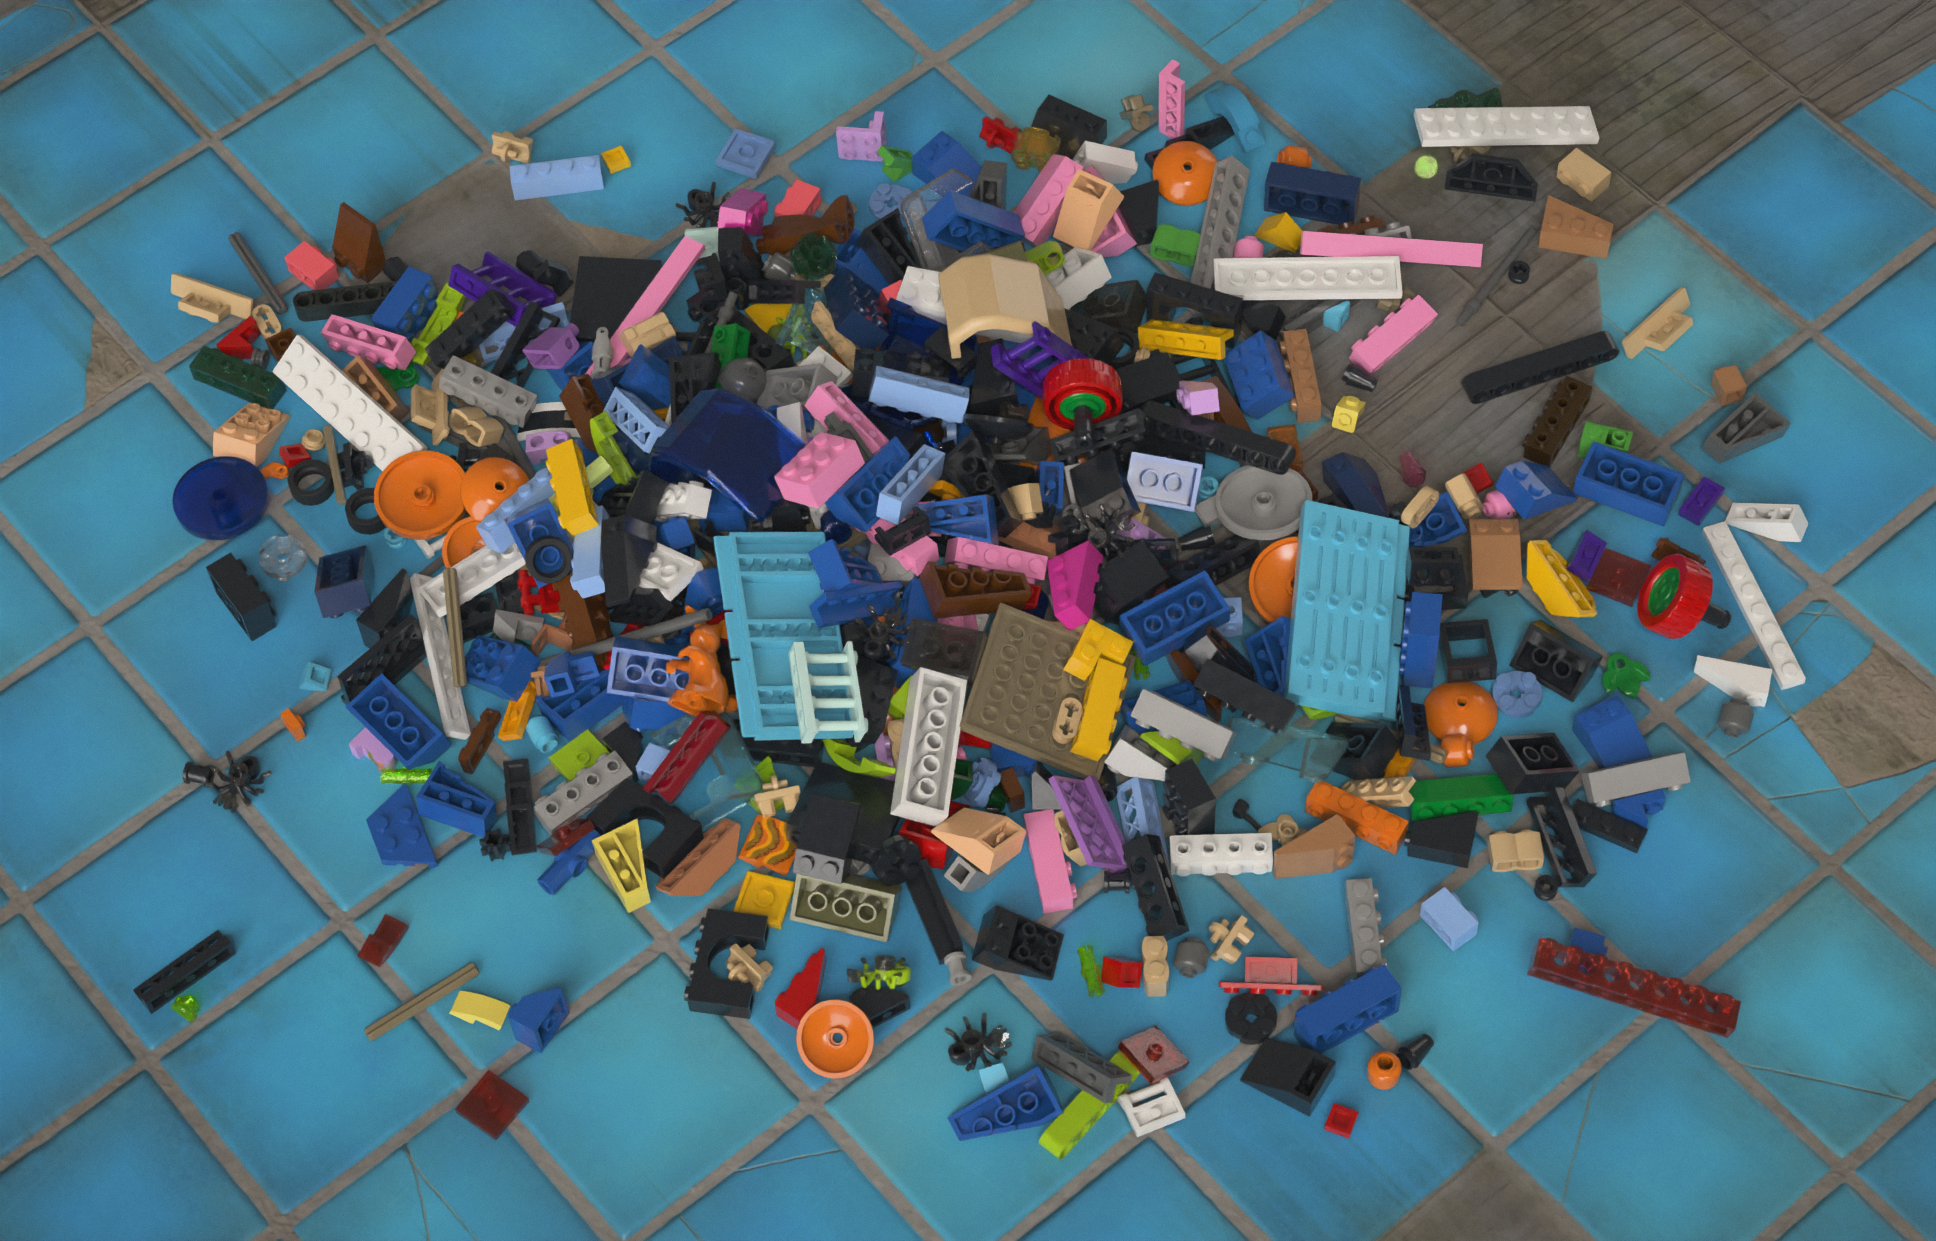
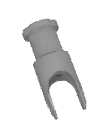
[591,327,613,379]

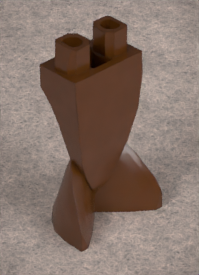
[756,195,855,255]

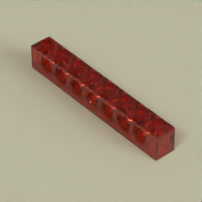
[1527,938,1741,1038]

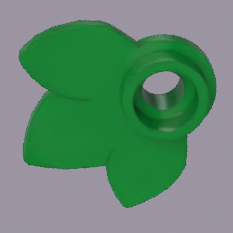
[377,361,420,391]
[1602,653,1651,699]

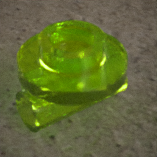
[1415,156,1440,179]
[171,995,200,1023]

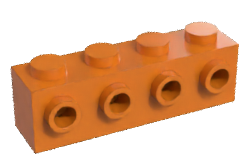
[1305,779,1409,855]

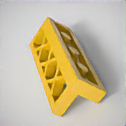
[1138,319,1234,360]

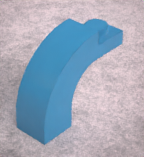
[1205,84,1265,153]

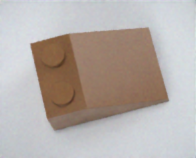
[1467,519,1522,590]
[1273,814,1356,879]

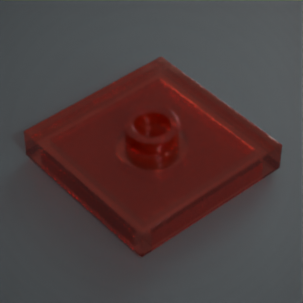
[1587,548,1651,607]
[537,818,595,856]
[1117,1026,1190,1084]
[455,1070,530,1141]

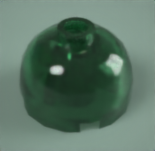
[790,232,837,281]

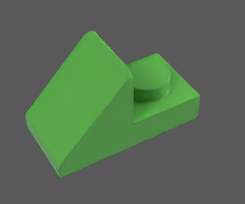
[877,145,914,182]

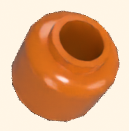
[1277,145,1312,169]
[1437,734,1475,768]
[1367,1051,1402,1090]

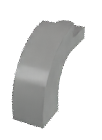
[944,835,1026,892]

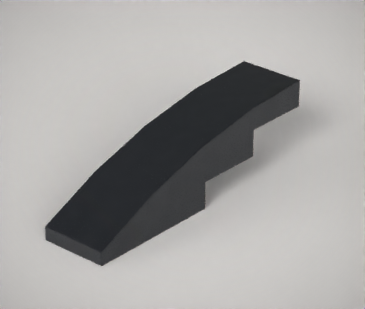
[1144,116,1235,170]
[503,758,537,856]

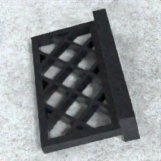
[337,614,427,705]

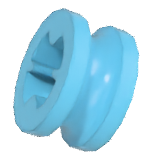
[1198,476,1219,500]
[384,528,407,549]

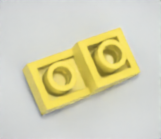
[449,991,511,1030]

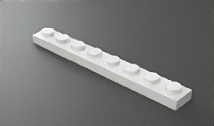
[1702,521,1806,690]
[410,573,471,740]

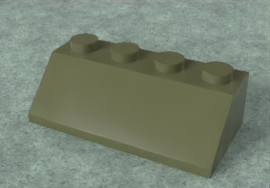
[789,874,902,943]

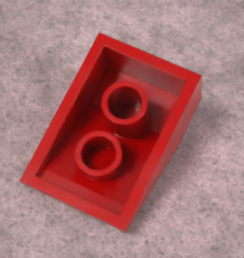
[898,801,970,869]

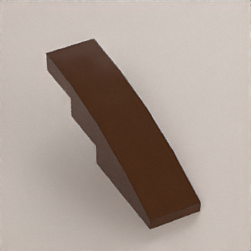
[1200,376,1253,467]
[1165,649,1222,722]

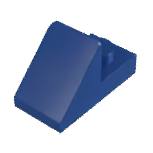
[1611,789,1666,828]

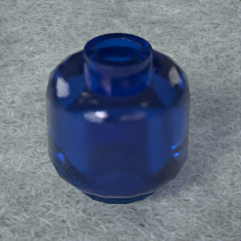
[820,510,853,545]

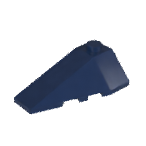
[590,336,684,419]
[1322,452,1391,518]

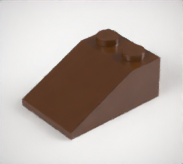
[332,202,386,283]

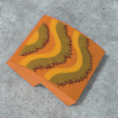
[737,814,797,876]

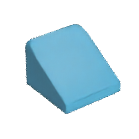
[1323,300,1350,332]
[299,661,332,692]
[978,1062,1009,1095]

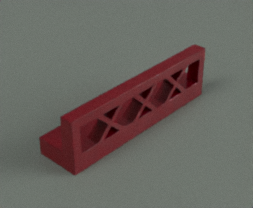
[643,710,731,803]

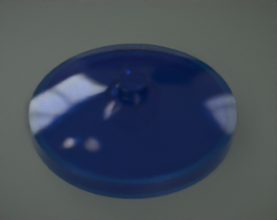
[172,456,269,541]

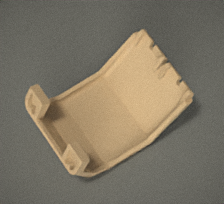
[938,254,1072,359]

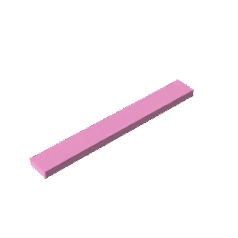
[1300,231,1483,267]
[585,236,705,377]

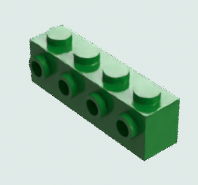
[710,324,751,406]
[1408,774,1513,821]

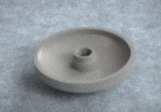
[1216,465,1312,540]

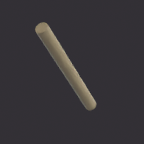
[323,425,346,505]

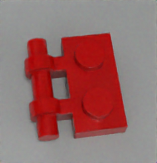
[517,570,564,615]

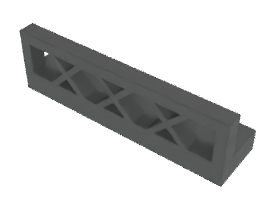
[1278,299,1361,340]
[1032,1032,1132,1103]

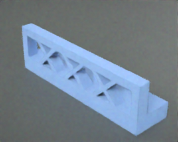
[479,302,569,363]
[603,387,676,453]
[1117,777,1170,870]

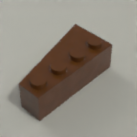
[559,374,619,453]
[919,561,1032,619]
[552,573,614,671]

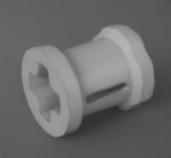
[944,952,972,985]

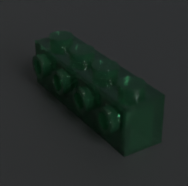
[189,346,287,409]

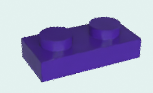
[1678,477,1725,526]
[1567,530,1607,582]

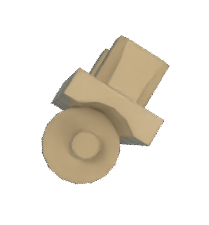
[492,131,533,164]
[754,774,800,818]
[1209,915,1255,964]
[726,944,773,992]

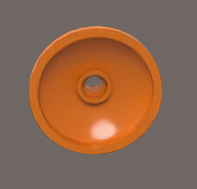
[1152,141,1218,206]
[460,457,529,523]
[442,517,486,568]
[1424,682,1498,745]
[796,999,874,1078]

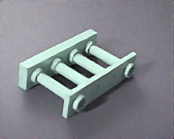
[788,641,868,743]

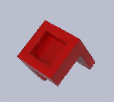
[1101,956,1143,988]

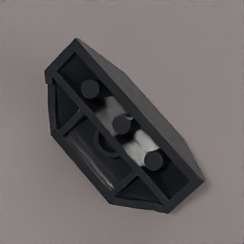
[1445,153,1538,202]

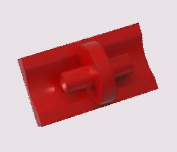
[979,116,1022,154]

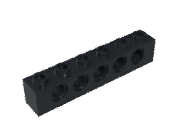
[686,292,795,373]

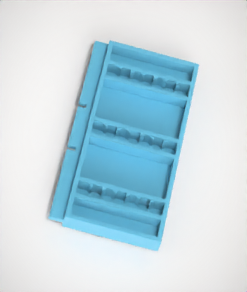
[1284,500,1410,722]
[713,532,854,740]

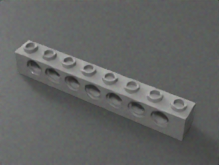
[1188,155,1250,321]

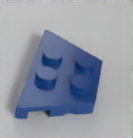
[366,784,437,867]

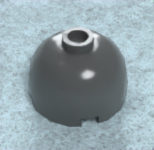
[718,357,767,406]

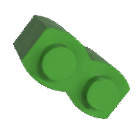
[1150,224,1201,267]

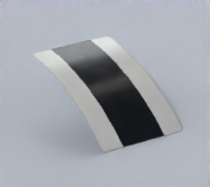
[517,402,581,441]

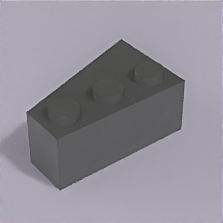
[968,160,1007,210]
[1702,392,1791,464]

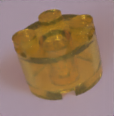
[1011,127,1061,172]

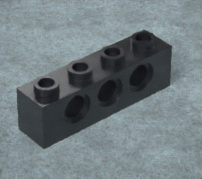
[1166,534,1261,590]
[1122,834,1190,942]

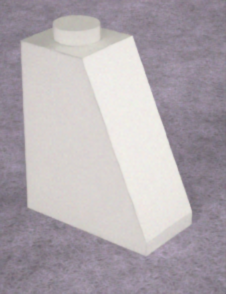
[1073,141,1138,184]

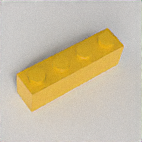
[545,439,599,536]
[1070,657,1127,762]

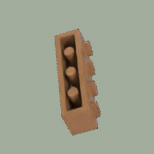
[1279,329,1322,423]

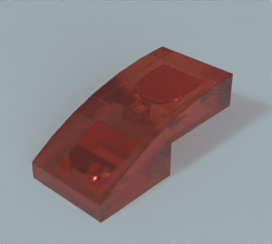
[357,914,409,968]

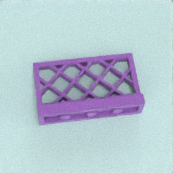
[1048,775,1128,874]

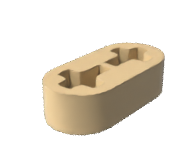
[252,304,283,340]
[1401,486,1439,528]
[1052,697,1082,744]

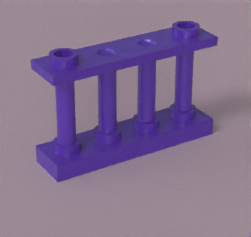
[448,251,557,327]
[991,321,1092,400]

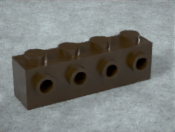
[1522,376,1592,468]

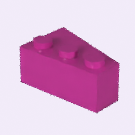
[718,188,768,237]
[1047,540,1103,630]

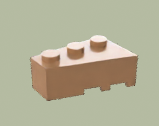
[1539,195,1613,259]
[342,355,410,421]

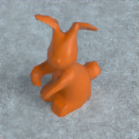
[666,605,738,716]

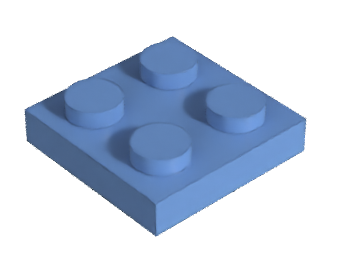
[716,128,776,179]

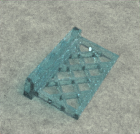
[775,276,834,356]

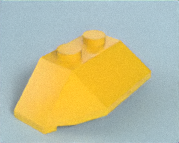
[1527,540,1597,618]

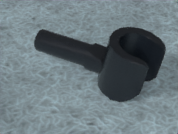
[1233,799,1262,831]

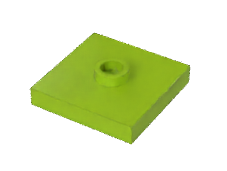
[549,729,610,782]

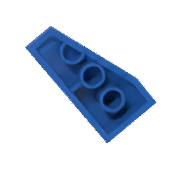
[825,436,910,532]

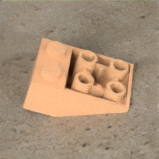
[1053,169,1124,251]
[213,403,290,469]
[931,808,1026,875]

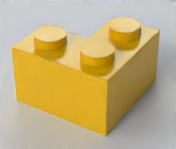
[1063,619,1133,681]

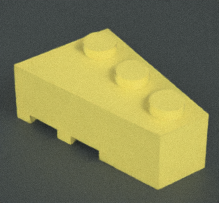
[592,819,651,913]

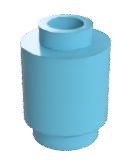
[526,716,558,753]

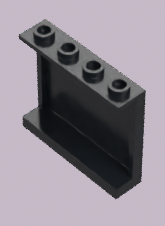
[570,256,663,343]
[787,761,901,865]

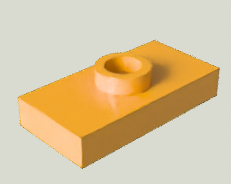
[928,480,965,501]

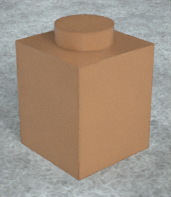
[1711,365,1747,406]

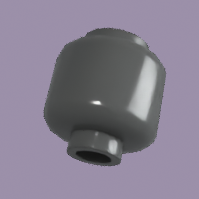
[762,252,797,280]
[1718,699,1754,738]
[1174,938,1210,978]

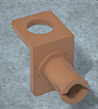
[531,615,575,657]

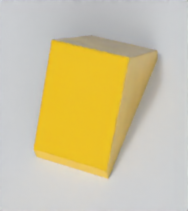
[1255,212,1302,253]

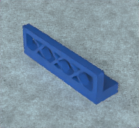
[809,581,902,628]

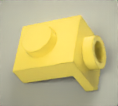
[1332,396,1366,433]

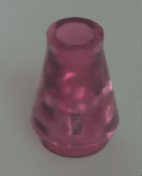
[1399,452,1426,487]

